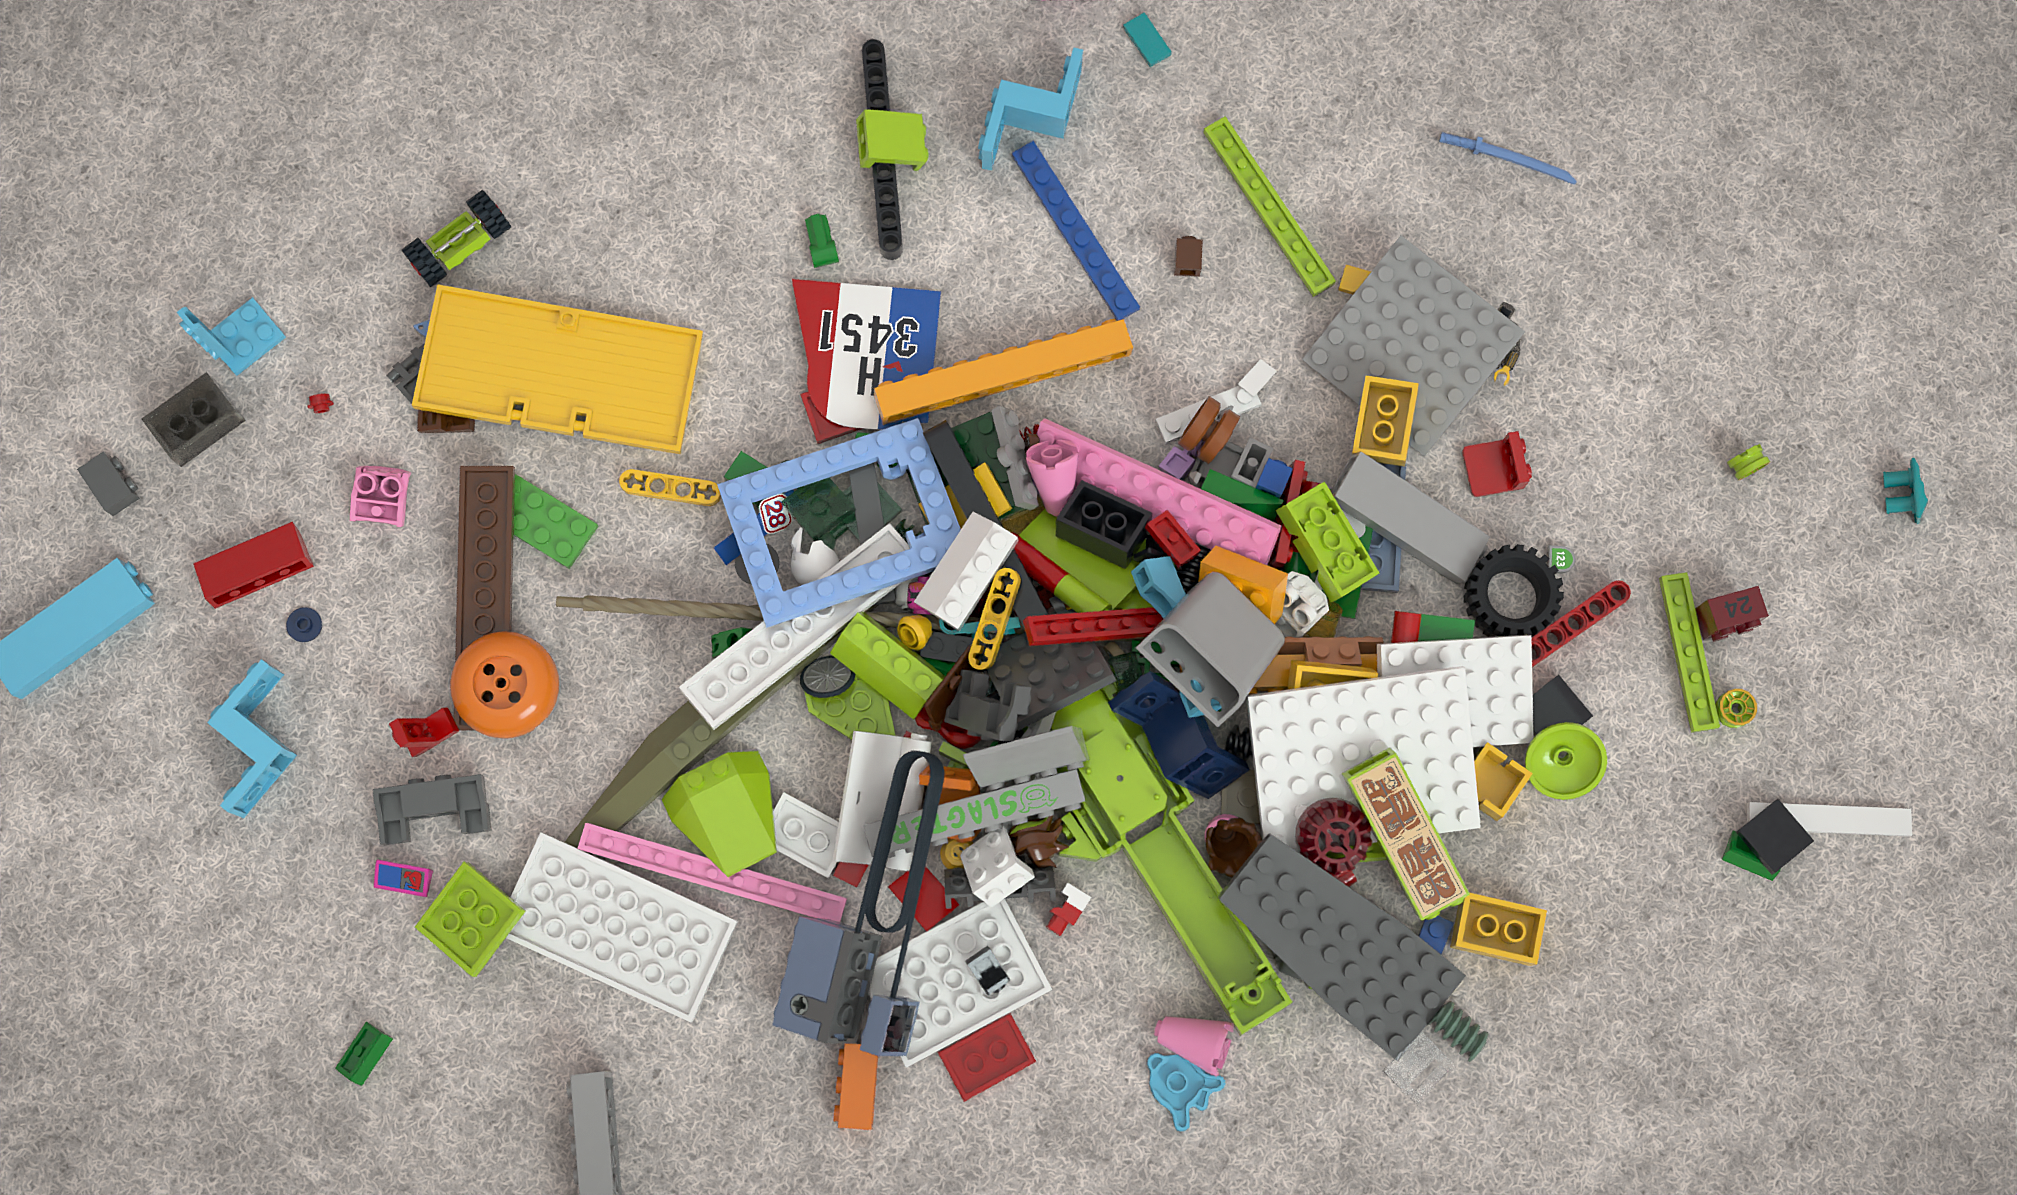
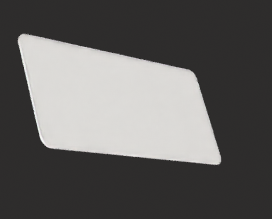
[1238,359,1277,396]

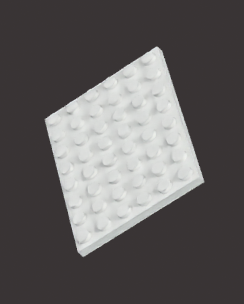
[1246,666,1481,853]

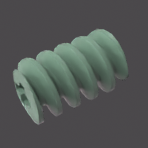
[1427,1001,1489,1062]

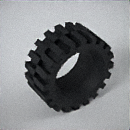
[1463,544,1564,638]

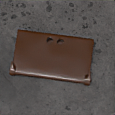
[924,645,984,732]

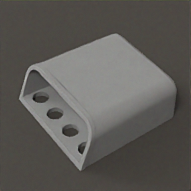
[1136,572,1285,727]

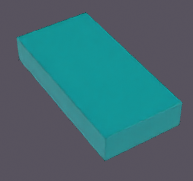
[1123,12,1172,67]

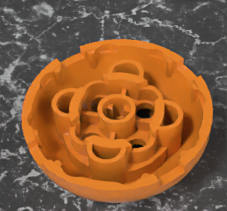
[450,631,559,739]

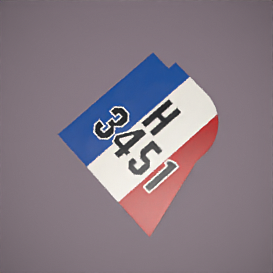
[792,279,941,430]

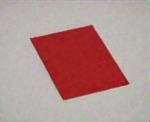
[888,867,959,932]

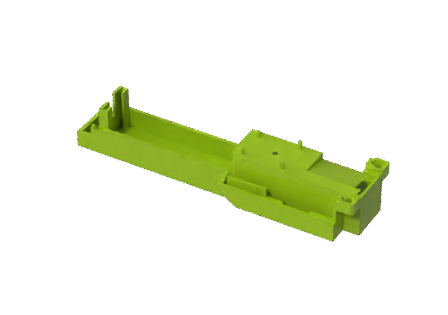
[1022,678,1292,1036]

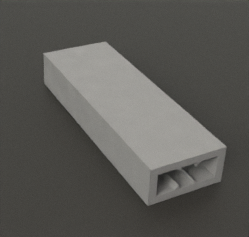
[1331,451,1490,583]

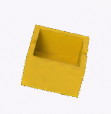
[1474,742,1533,821]

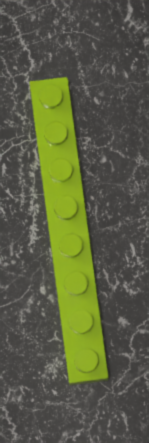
[1203,116,1336,297]

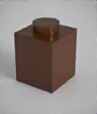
[1174,236,1203,277]

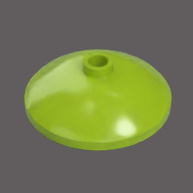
[1525,722,1607,800]

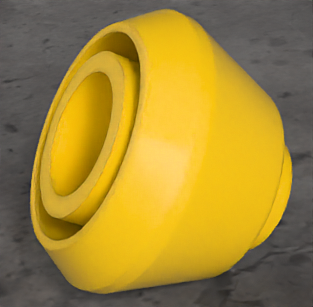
[897,615,932,650]
[940,839,973,869]

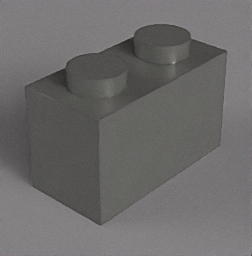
[77,451,140,516]

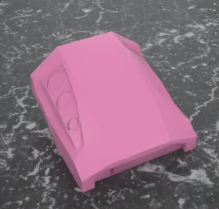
[350,466,411,527]

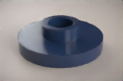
[286,607,322,642]

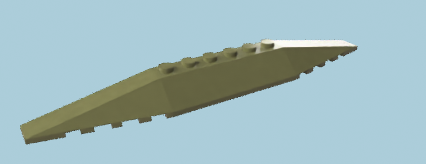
[565,605,878,855]

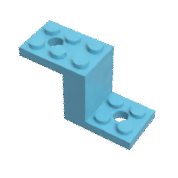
[978,47,1083,171]
[207,659,297,818]

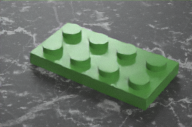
[514,474,598,569]

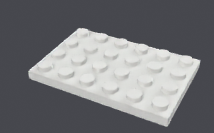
[1377,635,1533,747]
[868,899,1052,1068]

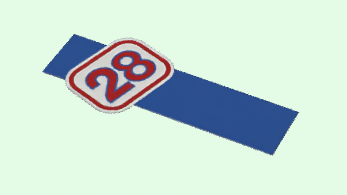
[713,489,804,565]

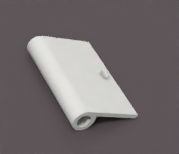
[833,731,932,871]

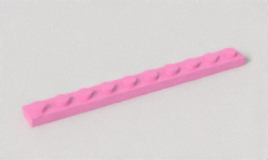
[577,823,847,922]

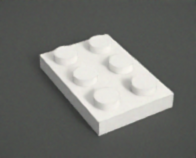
[773,792,839,879]

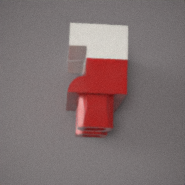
[1046,883,1091,936]

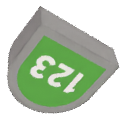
[1547,545,1576,573]

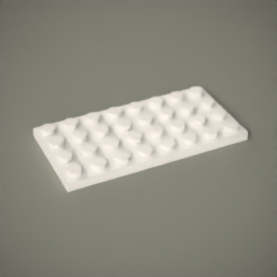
[506,832,738,1022]

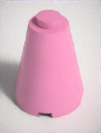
[1026,440,1079,517]
[1154,1016,1234,1077]

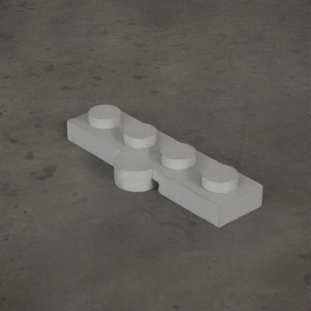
[991,406,1039,510]

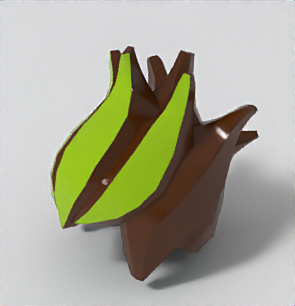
[1008,815,1069,868]

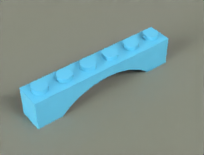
[1131,556,1222,718]

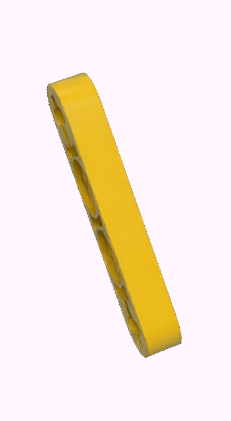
[619,469,721,506]
[968,568,1021,670]

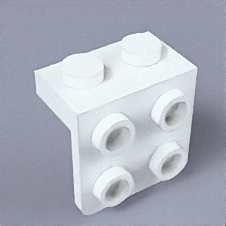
[961,825,1035,907]

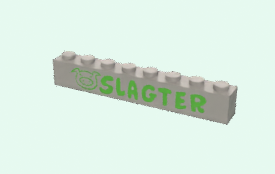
[864,769,1085,858]

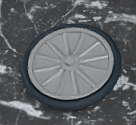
[800,656,856,698]

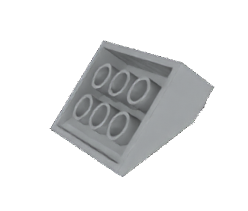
[963,726,1089,791]

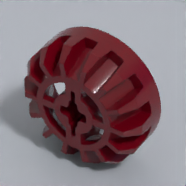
[1295,798,1372,875]

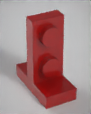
[389,708,459,757]

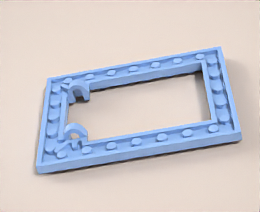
[717,418,961,628]

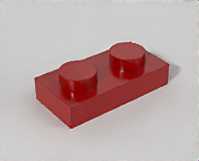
[1145,510,1201,568]

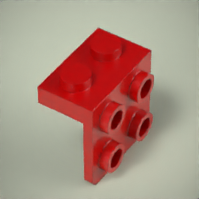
[1462,431,1532,497]

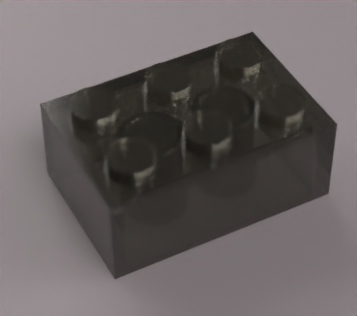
[142,372,246,467]

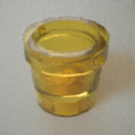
[1306,599,1343,638]

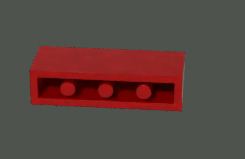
[193,521,314,609]

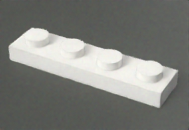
[1155,386,1261,444]

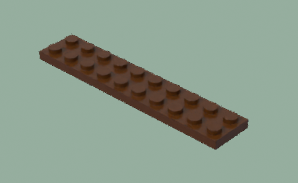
[454,466,515,731]

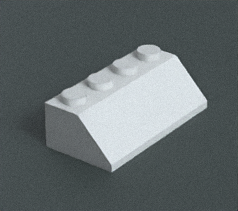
[914,512,1018,631]

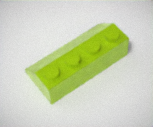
[830,612,945,720]

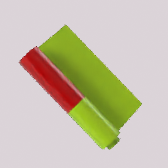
[1011,509,1137,613]

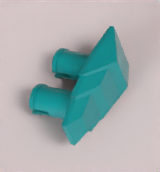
[1883,458,1928,524]

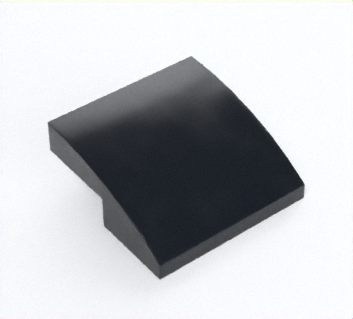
[1533,674,1593,735]

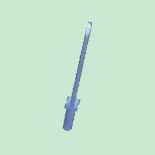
[1439,132,1576,185]

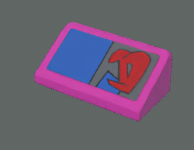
[374,860,433,897]

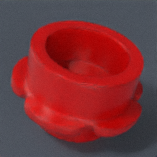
[307,393,334,413]

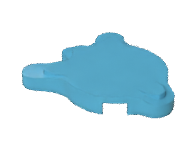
[1147,1053,1225,1132]

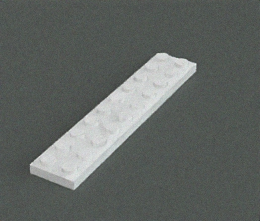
[679,523,910,730]

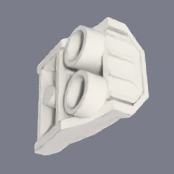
[1275,571,1329,638]

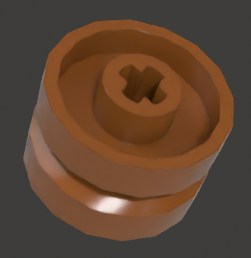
[1177,396,1240,464]

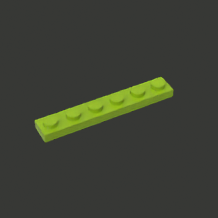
[1659,572,1720,733]

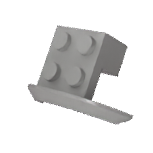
[1188,405,1274,488]

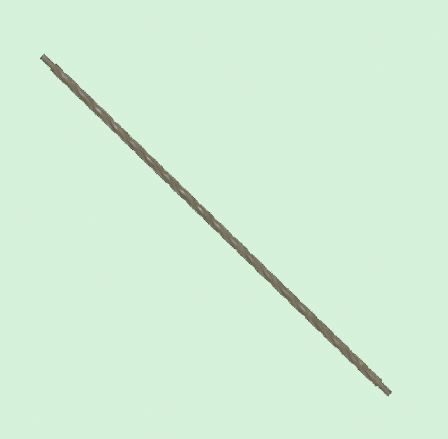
[556,595,1325,642]

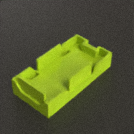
[1276,481,1380,602]

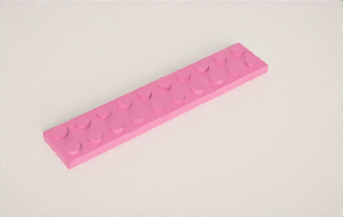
[1037,419,1281,565]

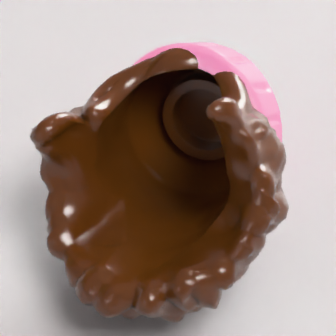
[1205,814,1263,878]

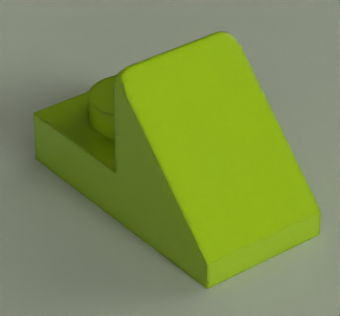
[1058,812,1101,862]

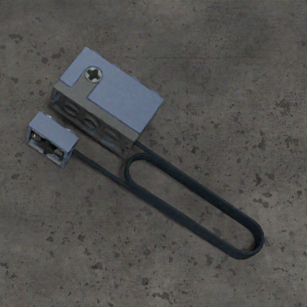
[772,751,945,1056]

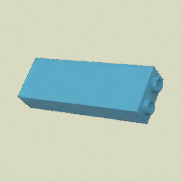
[0,558,155,699]

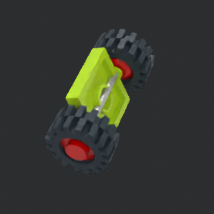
[402,190,511,287]

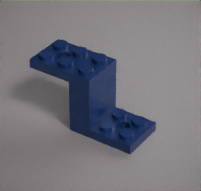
[1108,671,1250,799]

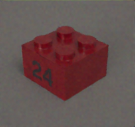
[1695,586,1769,642]

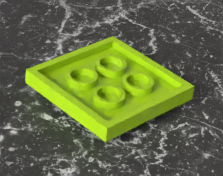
[415,861,526,977]

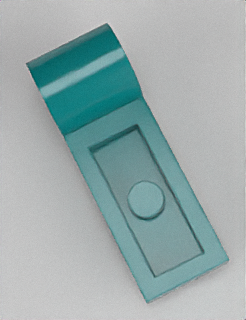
[939,617,1020,639]

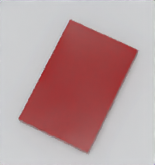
[938,1013,1036,1102]

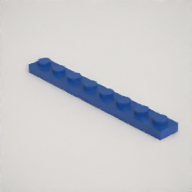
[1012,141,1140,321]

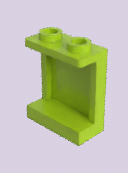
[856,109,928,171]

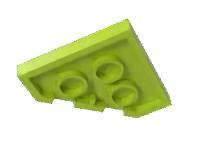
[804,674,896,740]

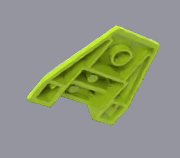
[661,751,777,877]

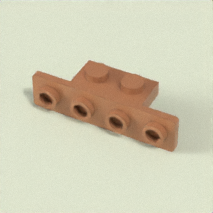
[1277,636,1384,667]

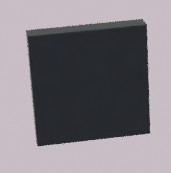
[1736,799,1814,874]

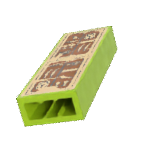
[1342,747,1470,921]

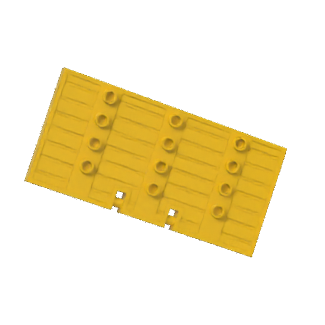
[412,284,703,454]

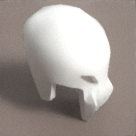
[790,527,840,585]

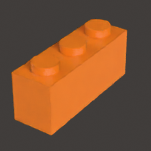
[834,1044,878,1130]

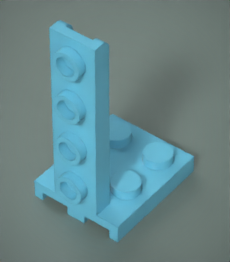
[177,297,286,376]

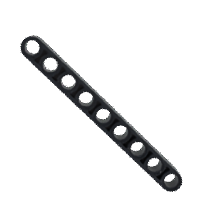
[862,39,903,260]
[923,420,1049,629]

